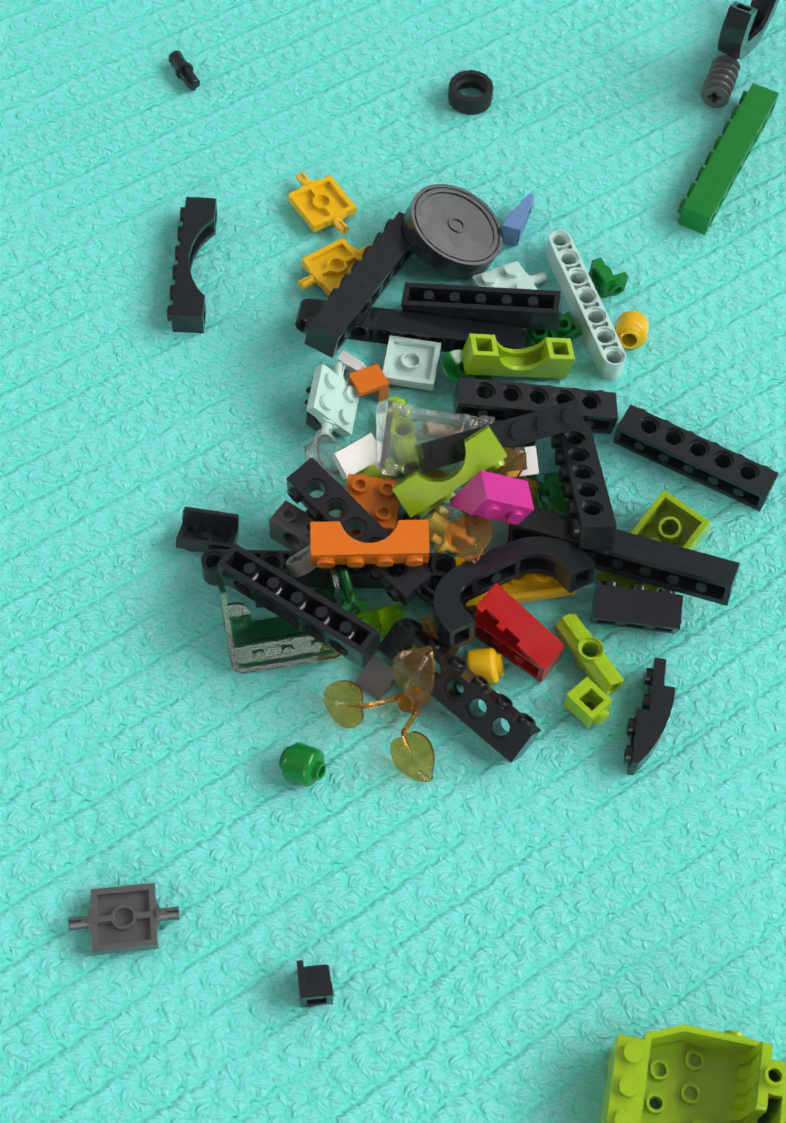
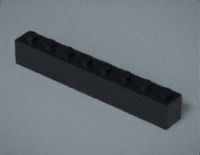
[304,212,414,358]
[507,507,740,606]

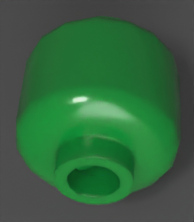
[279,742,326,786]

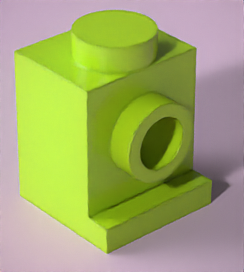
[563,677,613,729]

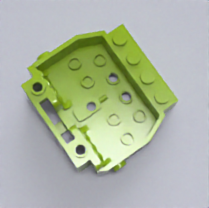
[600,1024,786,1123]

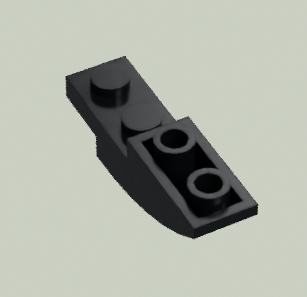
[624,658,676,775]

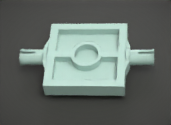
[472,261,547,290]
[306,362,359,442]

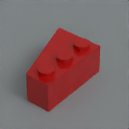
[473,582,564,682]

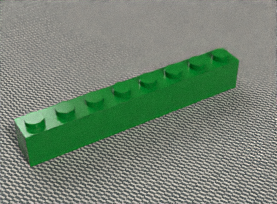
[677,83,779,235]

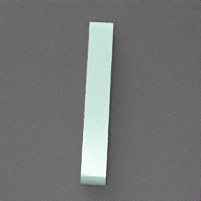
[546,230,626,381]

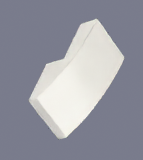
[331,433,384,480]

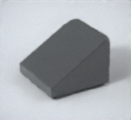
[356,656,398,701]

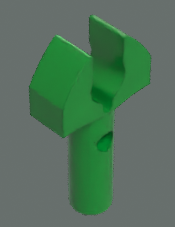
[337,568,369,620]

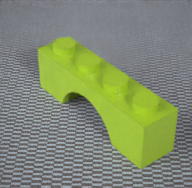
[461,333,575,379]
[392,425,507,518]

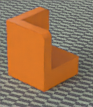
[348,363,389,402]

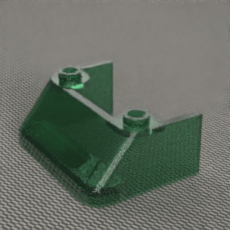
[216,567,342,673]

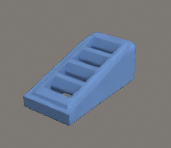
[500,194,534,247]

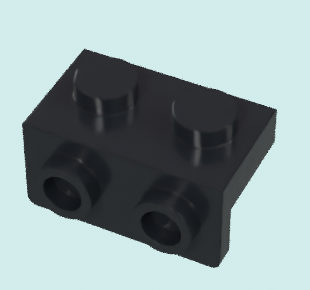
[176,507,239,552]

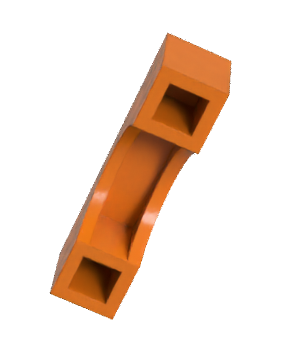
[310,519,430,568]

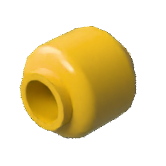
[614,311,649,349]
[464,647,504,686]

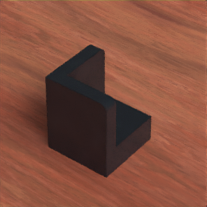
[297,960,333,1008]

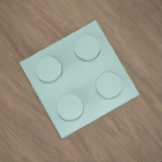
[382,335,441,391]

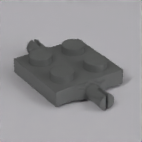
[68,883,180,955]

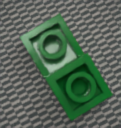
[525,311,583,346]

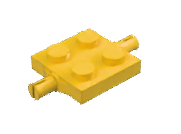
[288,172,357,235]
[298,238,372,297]

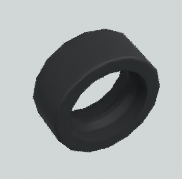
[448,70,494,115]

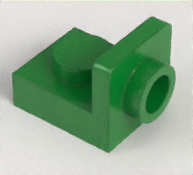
[589,257,628,298]

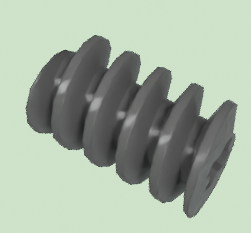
[701,55,741,108]

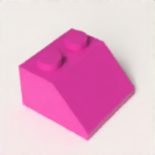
[450,470,534,525]

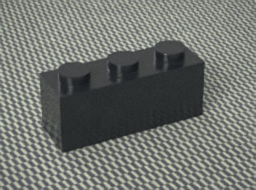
[590,581,683,634]

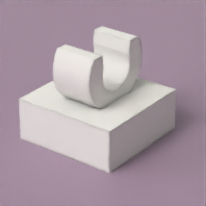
[337,350,366,382]

